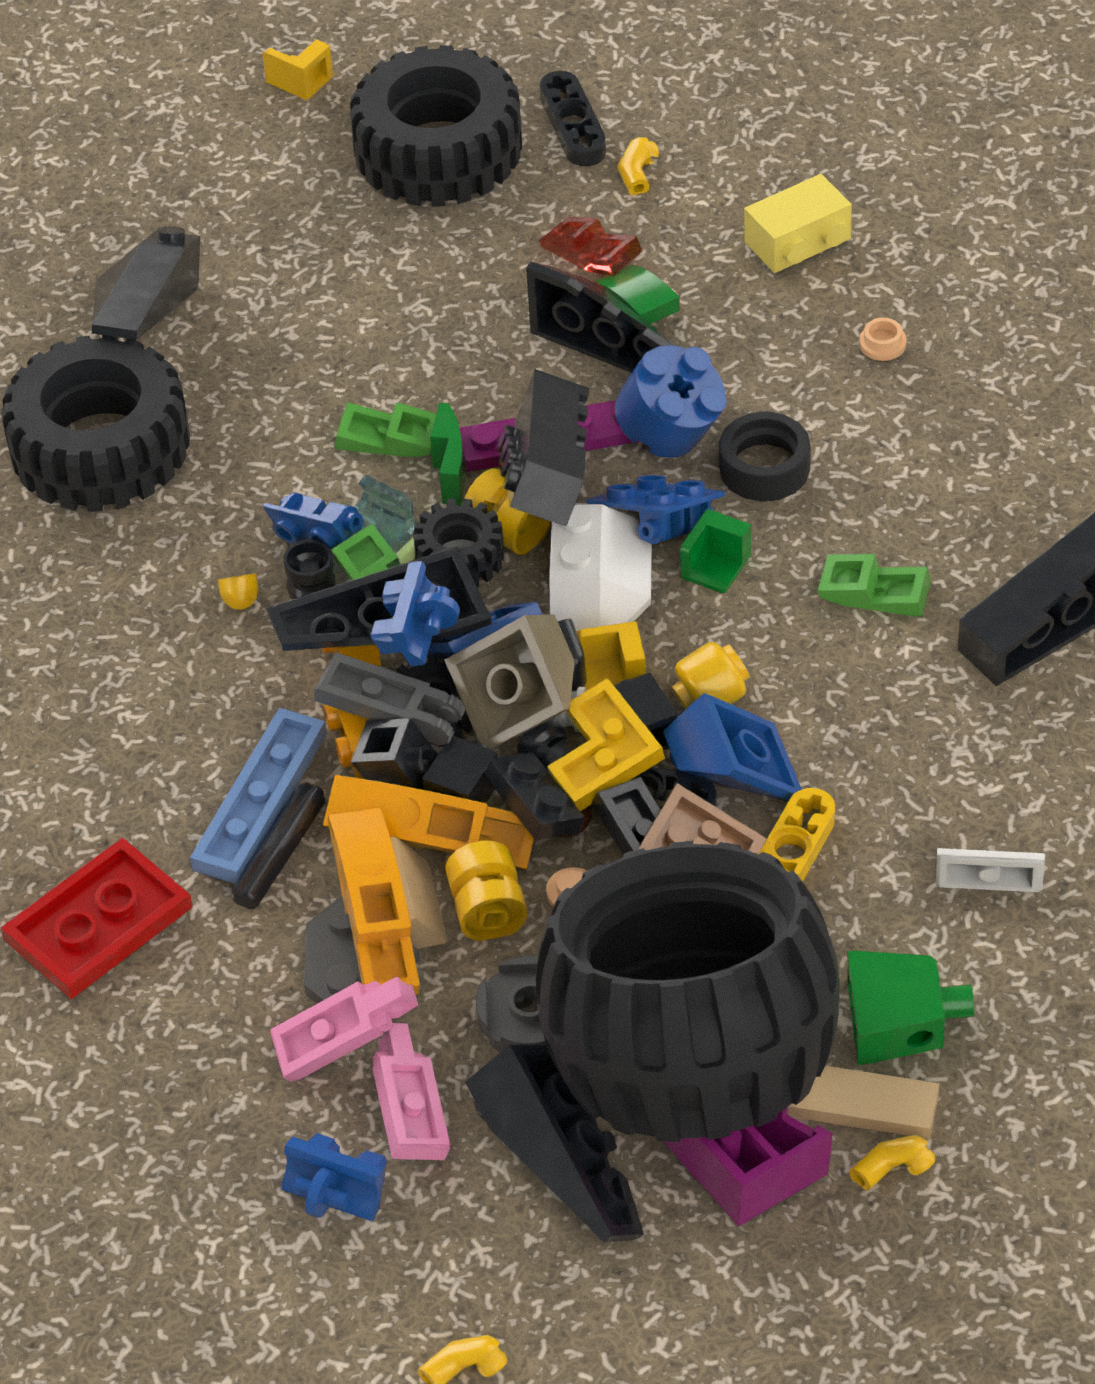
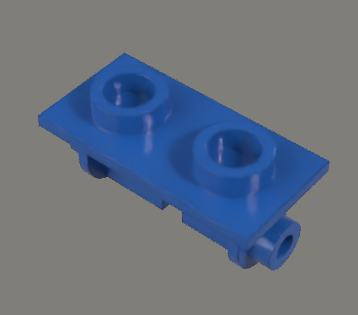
[262,492,363,550]

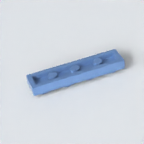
[190,708,327,884]

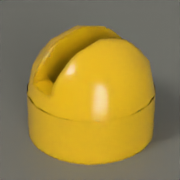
[217,573,259,610]

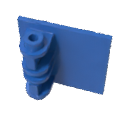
[587,475,725,544]

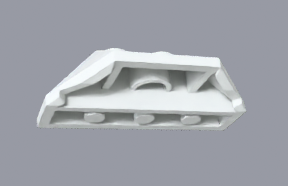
[550,503,652,631]

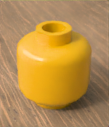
[671,642,750,710]

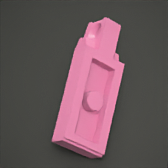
[270,977,418,1082]
[372,1023,450,1160]

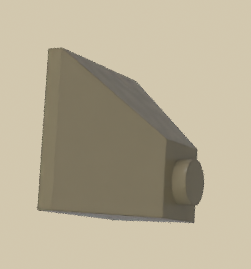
[445,615,574,750]

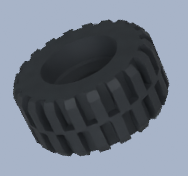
[350,45,522,207]
[1,335,190,512]

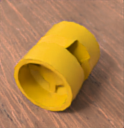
[465,468,552,556]
[445,841,528,941]

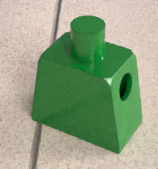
[847,950,974,1065]

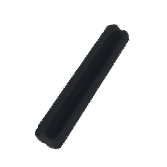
[232,782,325,909]

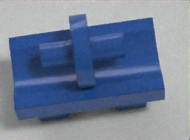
[371,561,460,666]
[282,1133,387,1221]

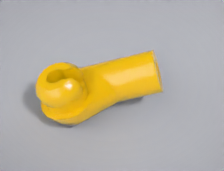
[617,137,659,196]
[849,1135,935,1191]
[417,1335,508,1384]

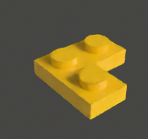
[547,678,665,811]

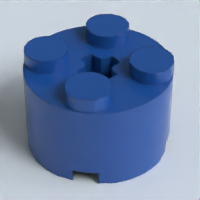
[615,345,727,458]

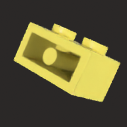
[744,174,852,273]

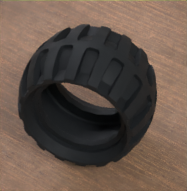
[536,841,840,1142]

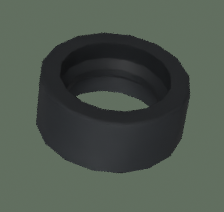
[719,411,811,502]

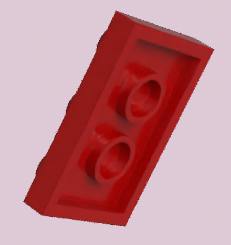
[1,837,193,1000]

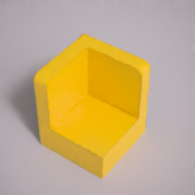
[262,39,333,100]
[577,621,646,690]

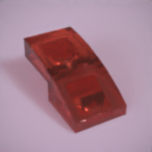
[539,216,643,276]

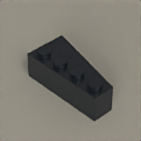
[497,369,589,527]
[958,512,1095,687]

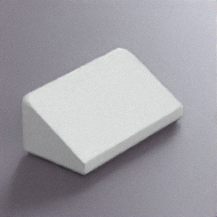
[936,848,1045,892]

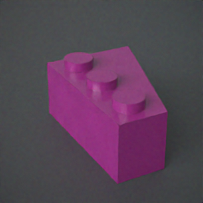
[662,1107,833,1227]

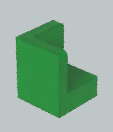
[680,509,751,593]

